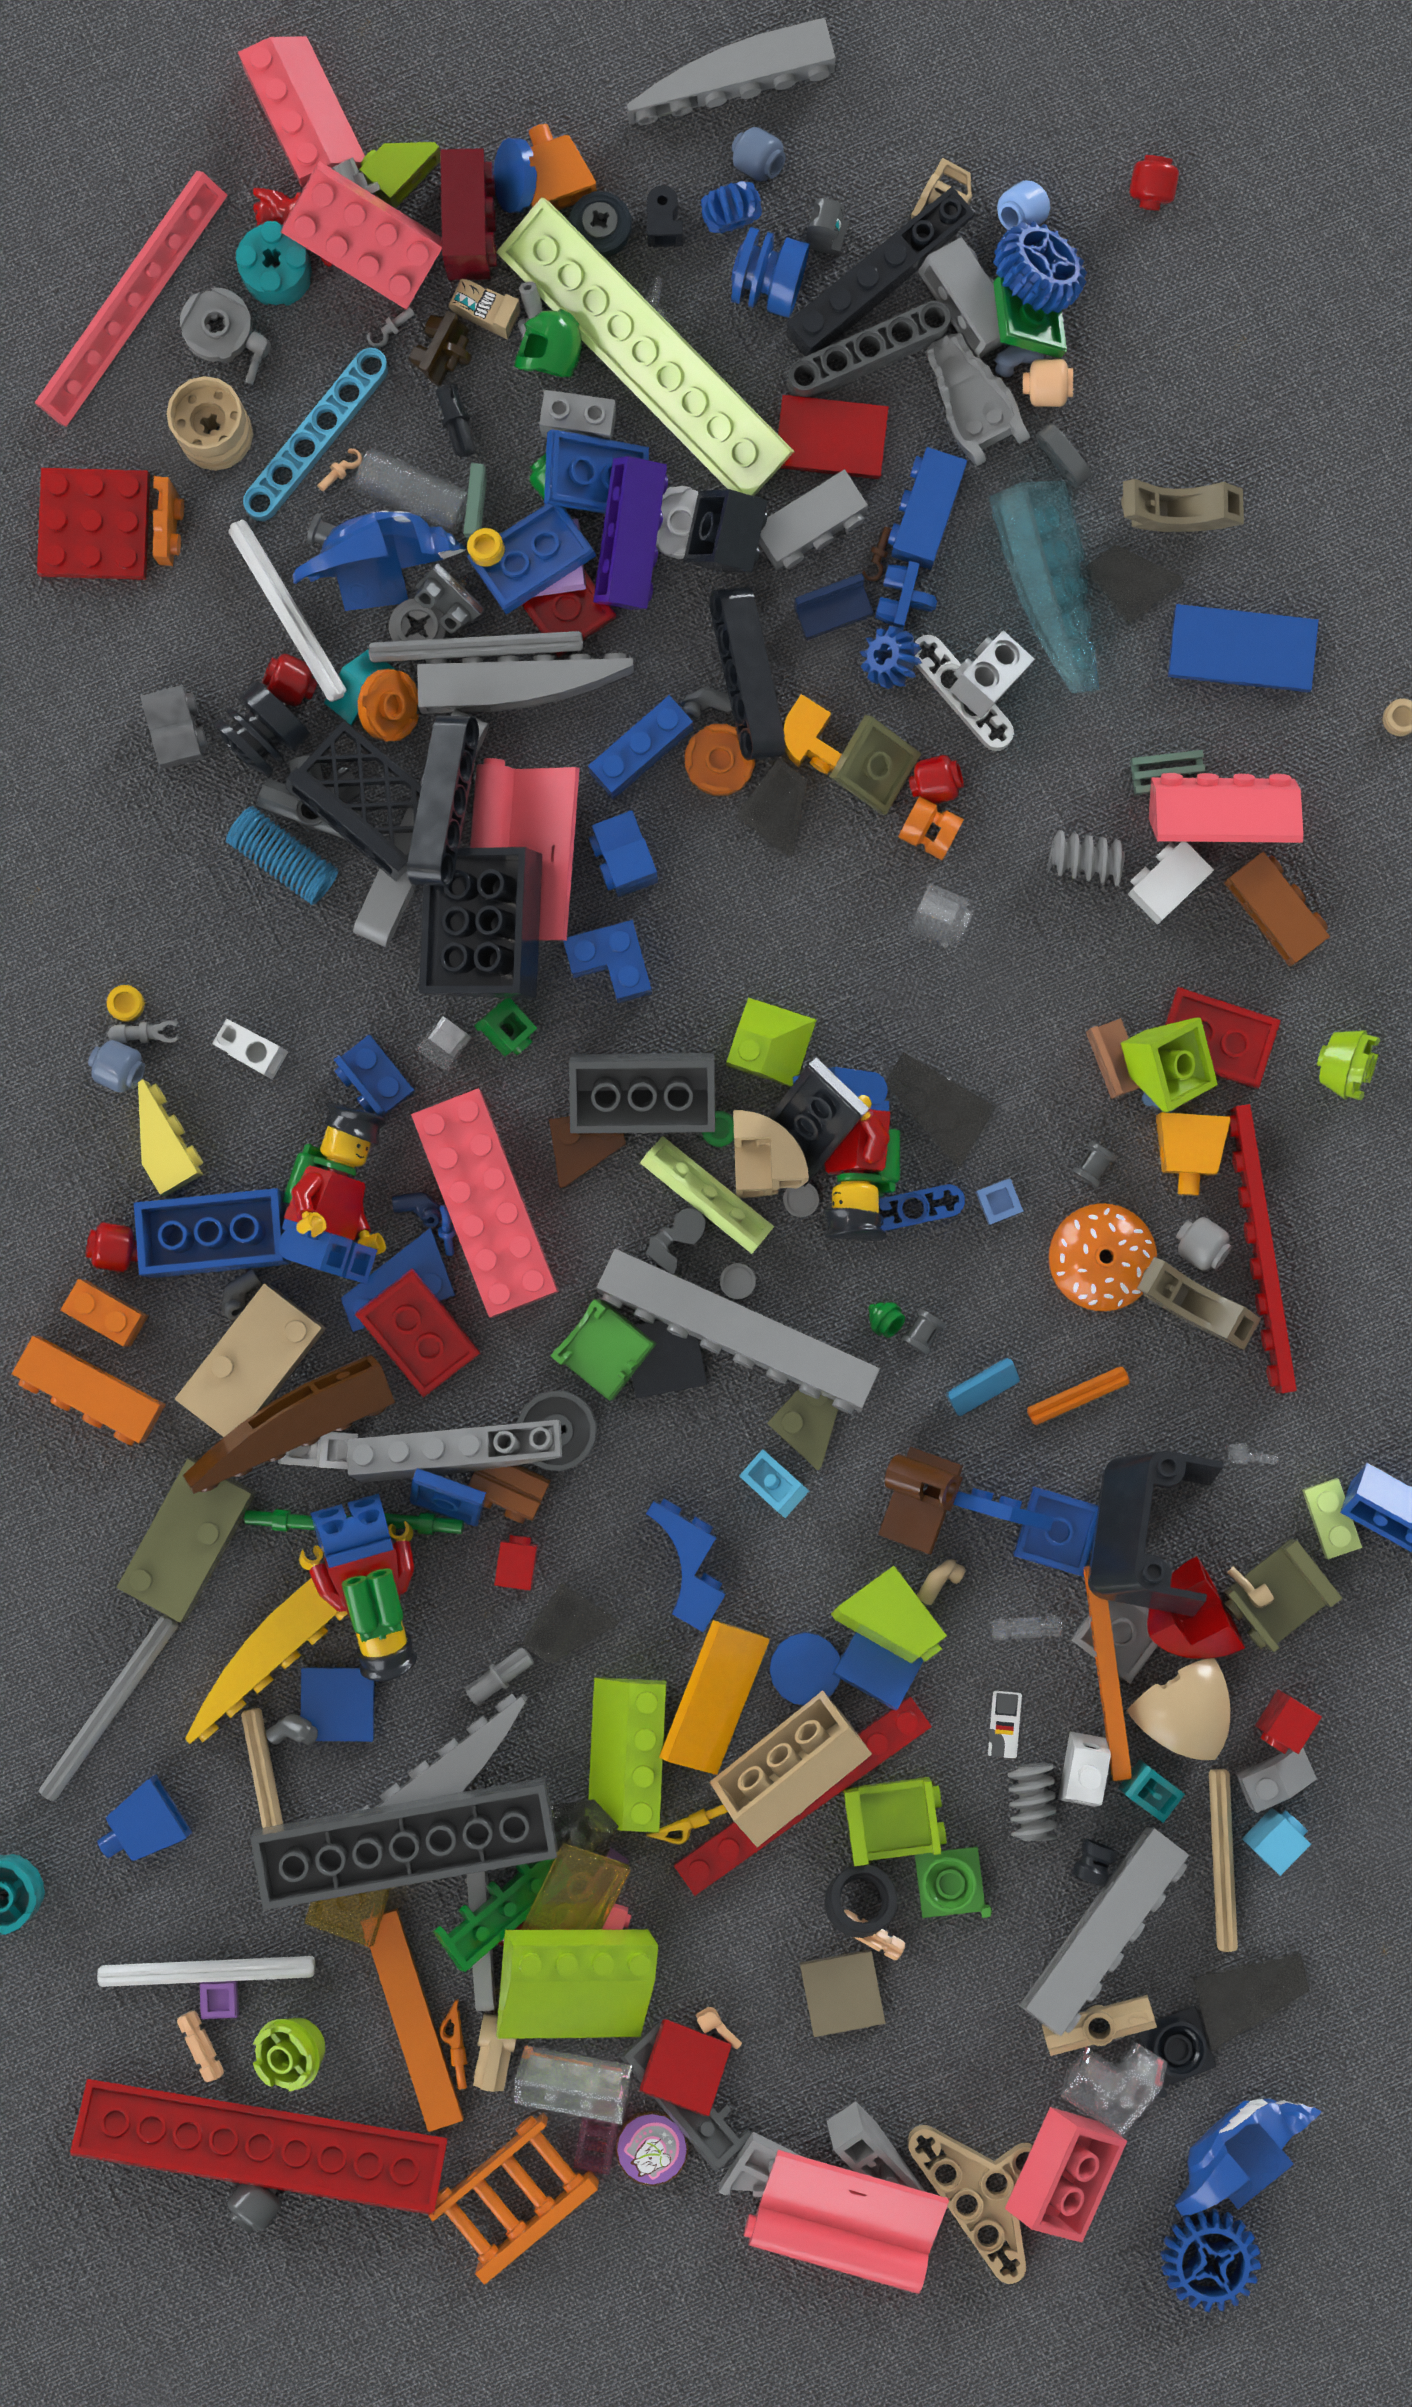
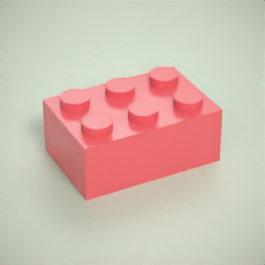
[1005,2107,1127,2243]

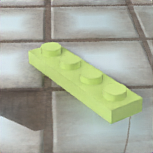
[640,1136,774,1254]

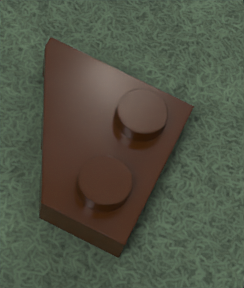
[549,1116,626,1188]

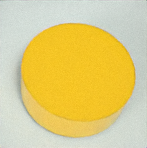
[467,528,505,567]
[107,985,145,1022]

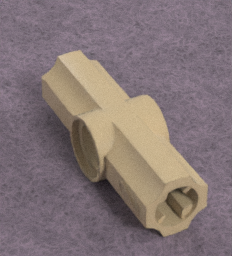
[1042,1995,1157,2056]

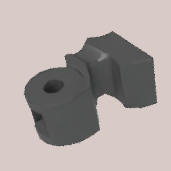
[645,1208,706,1275]

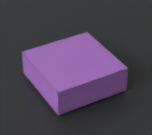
[200,1981,239,2019]

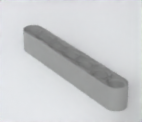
[353,709,489,947]

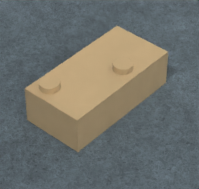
[175,1283,327,1437]
[709,1690,872,1847]

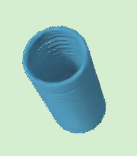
[226,806,338,905]

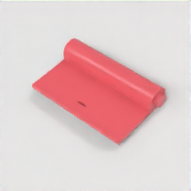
[470,758,580,941]
[744,2150,949,2294]

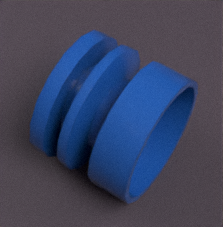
[731,227,810,318]

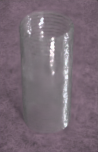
[354,447,468,533]

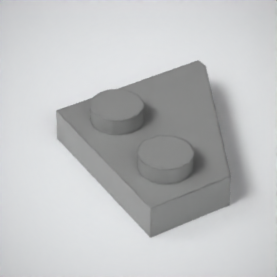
[719,2132,803,2197]

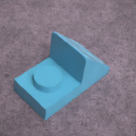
[739,1449,809,1518]

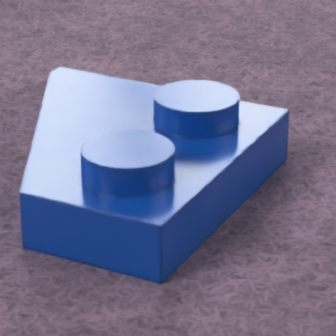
[953,1488,1054,1531]

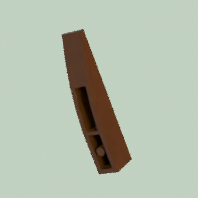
[183,1354,395,1494]

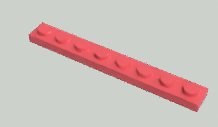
[35,171,228,427]

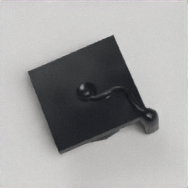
[1137,2006,1216,2097]

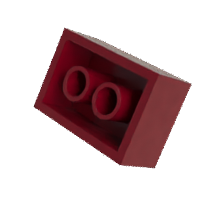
[440,148,497,280]

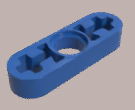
[879,1184,965,1231]

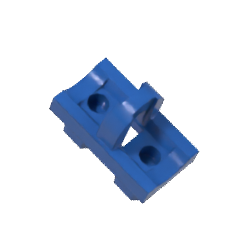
[875,561,937,631]

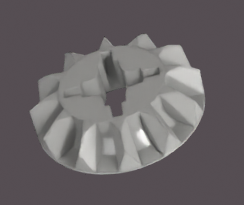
[389,598,446,641]

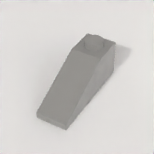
[827,2101,925,2191]

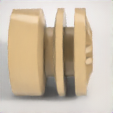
[166,376,253,471]

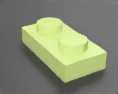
[1302,1478,1362,1559]

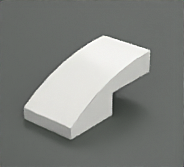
[278,1431,358,1469]

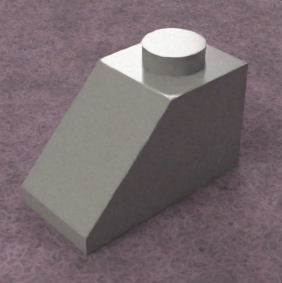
[1235,1748,1317,1813]

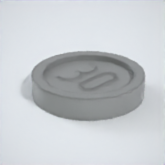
[783,1183,819,1218]
[720,1263,756,1299]

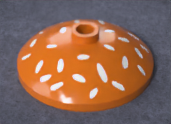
[1048,1203,1157,1311]

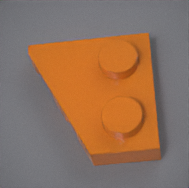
[153,476,184,566]

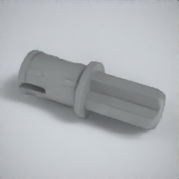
[464,1648,534,1706]

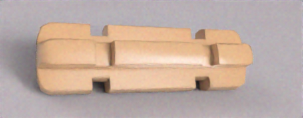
[844,1910,905,1960]
[177,2011,224,2082]

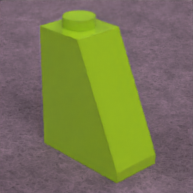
[831,1566,947,1664]

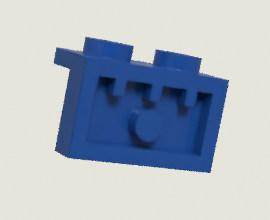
[334,1034,415,1117]

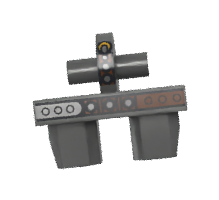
[415,563,484,634]

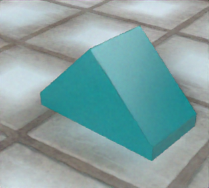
[324,649,397,726]
[1118,1759,1185,1823]

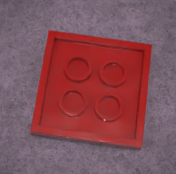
[37,468,150,580]

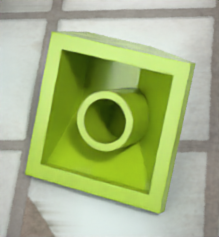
[726,997,816,1087]
[1121,1018,1218,1112]

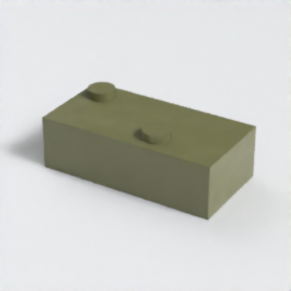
[116,1458,257,1623]

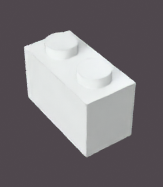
[1128,842,1214,925]

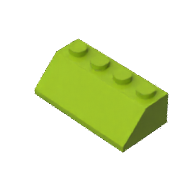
[587,1677,667,1833]

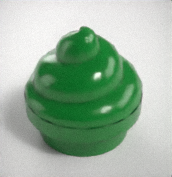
[868,1302,905,1338]

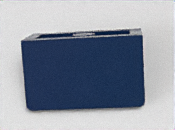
[794,573,874,641]

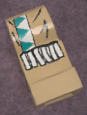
[448,279,521,340]

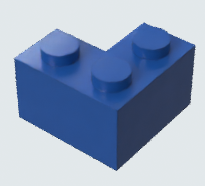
[588,810,658,897]
[563,920,652,1003]

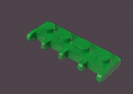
[433,1853,574,1972]

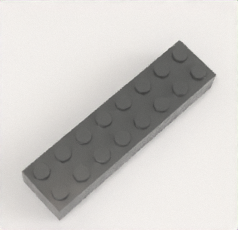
[250,1777,558,1911]

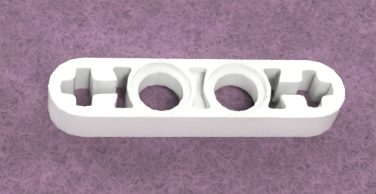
[915,635,1014,751]

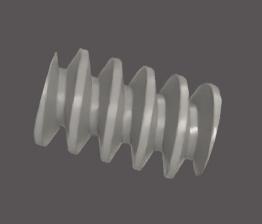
[1047,830,1125,886]
[1008,1763,1058,1841]

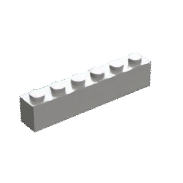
[1019,1827,1189,2036]

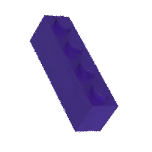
[593,456,668,610]

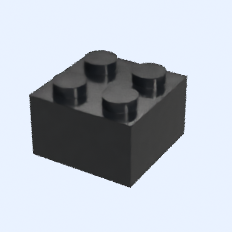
[683,489,768,572]

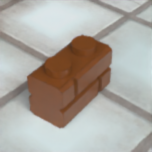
[468,1465,552,1524]

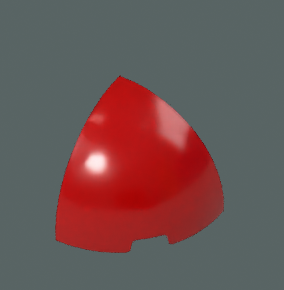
[1147,1556,1245,1659]

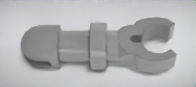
[108,1020,180,1043]

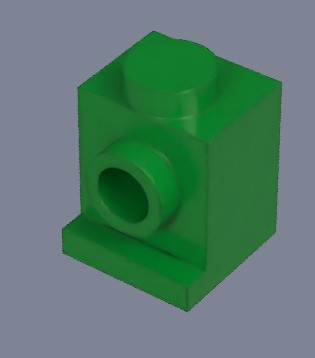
[474,998,537,1057]

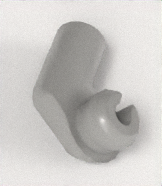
[518,282,542,337]

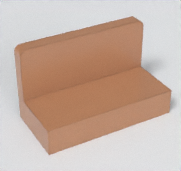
[1086,1018,1140,1099]

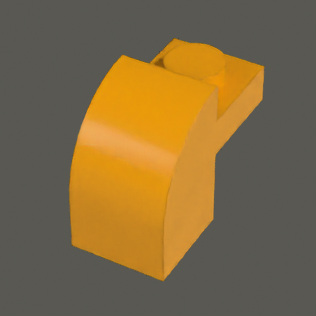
[784,694,842,774]

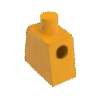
[1156,1112,1230,1196]

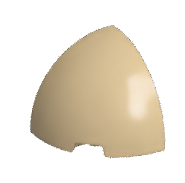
[733,1110,809,1198]
[1126,1658,1231,1760]

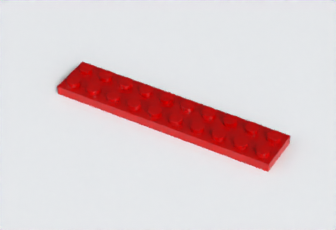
[70,2079,448,2215]

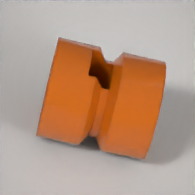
[898,796,964,861]

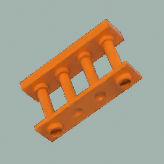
[428,2112,599,2285]

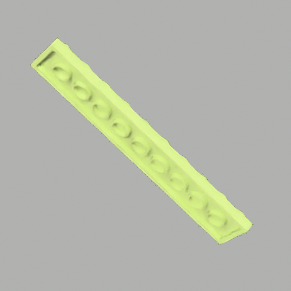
[496,197,795,496]

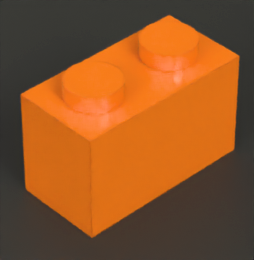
[60,1279,149,1347]

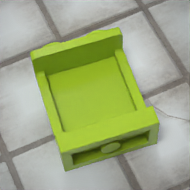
[843,1777,947,1866]

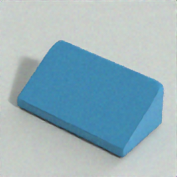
[945,1358,1020,1416]

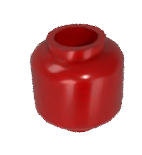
[1129,155,1179,211]
[262,653,318,706]
[909,755,964,804]
[85,1222,138,1272]

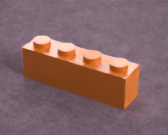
[12,1336,166,1446]

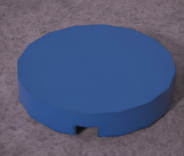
[493,138,537,213]
[769,1632,840,1705]

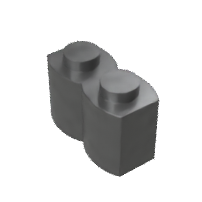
[140,685,208,769]

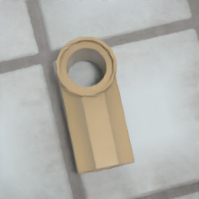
[473,2013,517,2092]

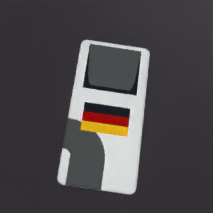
[988,1691,1022,1758]

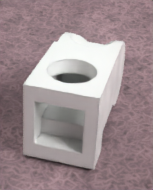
[212,1019,288,1080]

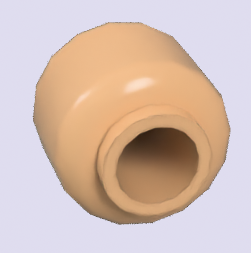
[1023,359,1073,407]

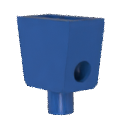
[97,1774,192,1861]

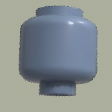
[731,127,786,182]
[88,1040,145,1093]

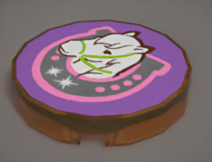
[615,2110,689,2186]

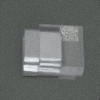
[416,1016,472,1072]

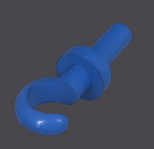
[438,1205,456,1256]

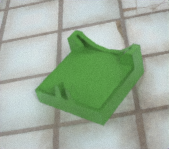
[551,1299,657,1401]

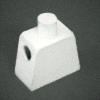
[1058,1731,1111,1807]

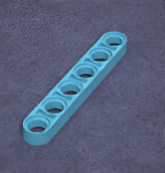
[243,348,388,521]

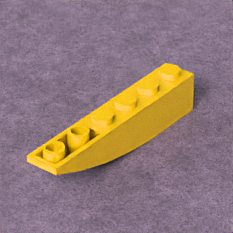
[185,1578,347,1744]

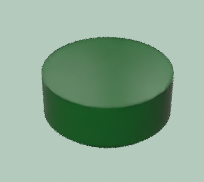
[702,1111,734,1147]

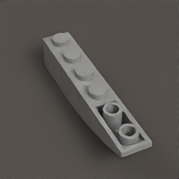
[627,17,836,125]
[417,653,634,714]
[347,1420,562,1482]
[361,1693,528,1810]

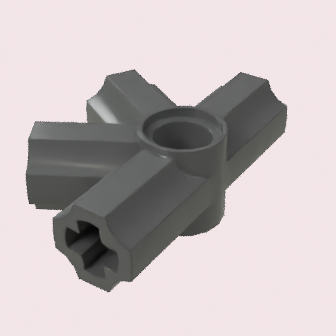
[257,755,370,841]

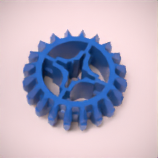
[993,221,1087,314]
[1161,2208,1261,2312]

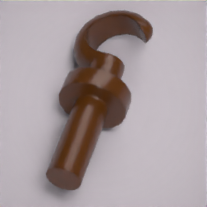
[862,526,892,581]

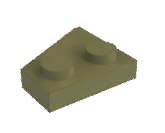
[767,1387,838,1470]

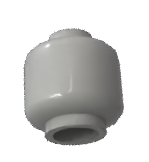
[1176,1217,1232,1271]

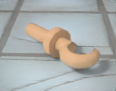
[317,448,362,491]

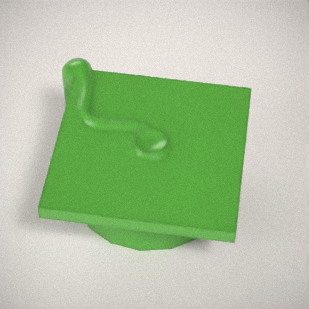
[915,1846,992,1918]

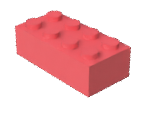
[281,161,442,310]

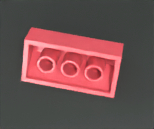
[238,36,365,190]
[1148,773,1303,843]

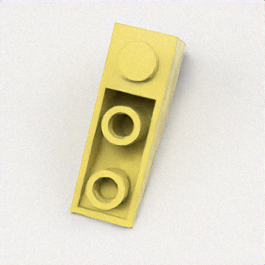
[138,1079,203,1196]

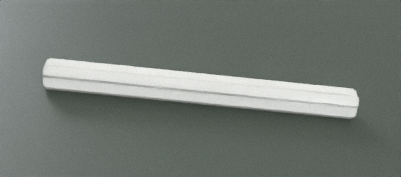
[229,520,346,702]
[97,1956,316,1987]

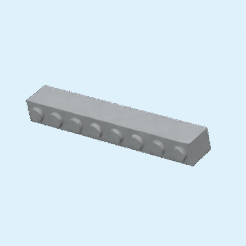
[596,1249,880,1414]

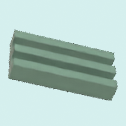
[463,463,488,543]
[1130,750,1206,795]

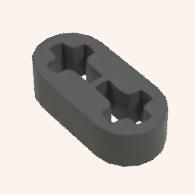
[1036,423,1092,488]

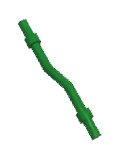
[244,1509,464,1535]

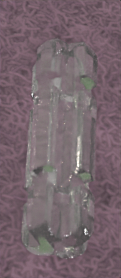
[991,1616,1063,1640]

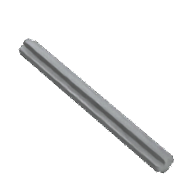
[369,631,583,662]
[39,1615,178,1801]

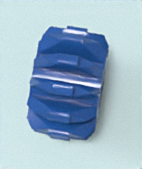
[701,181,762,234]
[860,626,922,689]

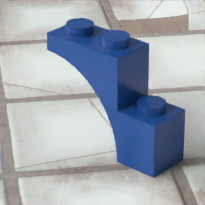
[646,1498,725,1632]

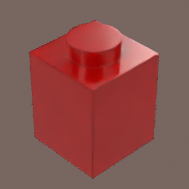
[494,1535,538,1590]

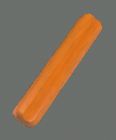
[1027,1367,1130,1425]

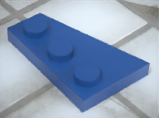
[341,1227,456,1332]

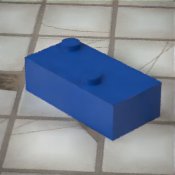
[134,1188,291,1278]

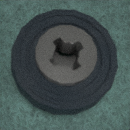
[569,191,632,258]

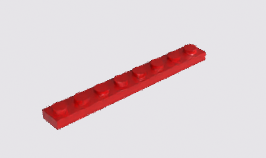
[1227,1104,1297,1393]
[674,1696,932,1896]

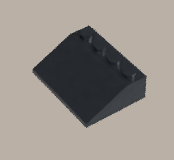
[419,847,542,998]

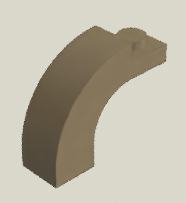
[1121,479,1244,532]
[1137,1256,1261,1350]

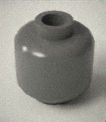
[227,2183,282,2234]

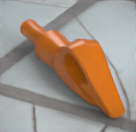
[439,1999,468,2089]

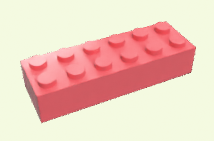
[411,1088,559,1318]

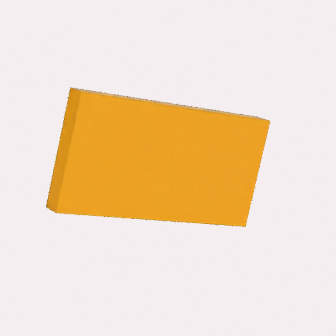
[659,1620,770,1775]

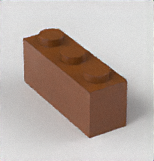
[1224,851,1330,967]

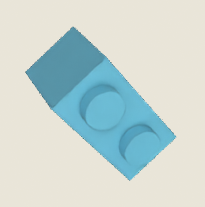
[1242,1808,1311,1876]

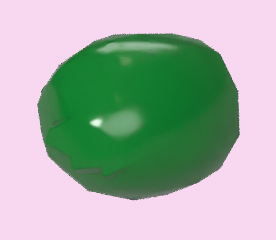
[514,309,581,379]

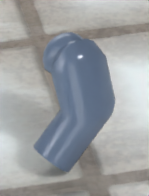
[995,345,1045,377]

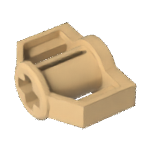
[911,158,972,219]

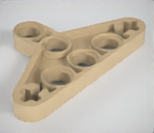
[908,2125,1033,2284]

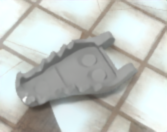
[926,333,1030,466]

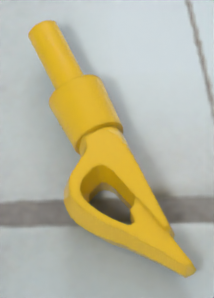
[646,1805,728,1845]

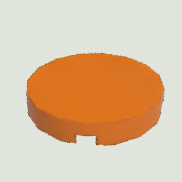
[358,669,419,741]
[685,724,755,796]

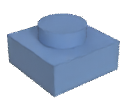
[976,1178,1023,1225]

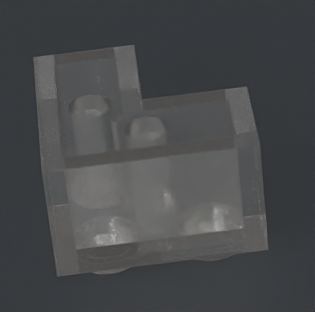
[1060,2042,1167,2136]

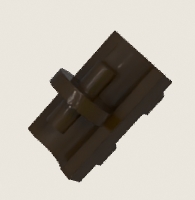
[409,311,472,386]

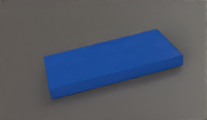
[1168,604,1319,692]

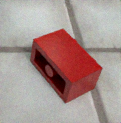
[1255,1689,1322,1754]

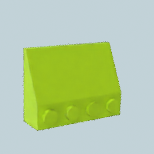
[496,1929,658,2039]

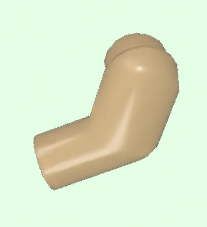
[917,1559,966,1605]

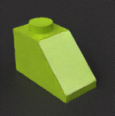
[359,142,441,209]

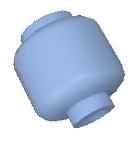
[997,180,1050,230]

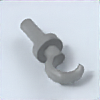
[367,307,415,348]

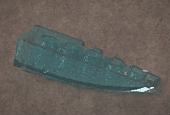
[989,480,1099,694]

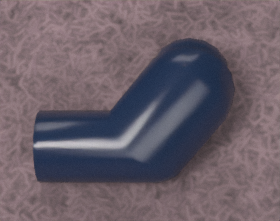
[392,1192,442,1227]

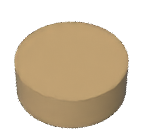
[1382,699,1412,736]

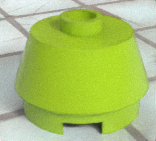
[1317,1030,1380,1100]
[253,2018,326,2091]

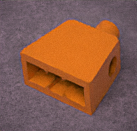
[528,124,597,210]

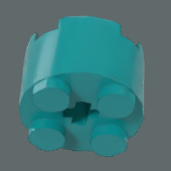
[236,221,312,306]
[0,1854,45,1935]

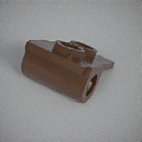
[878,1446,963,1555]

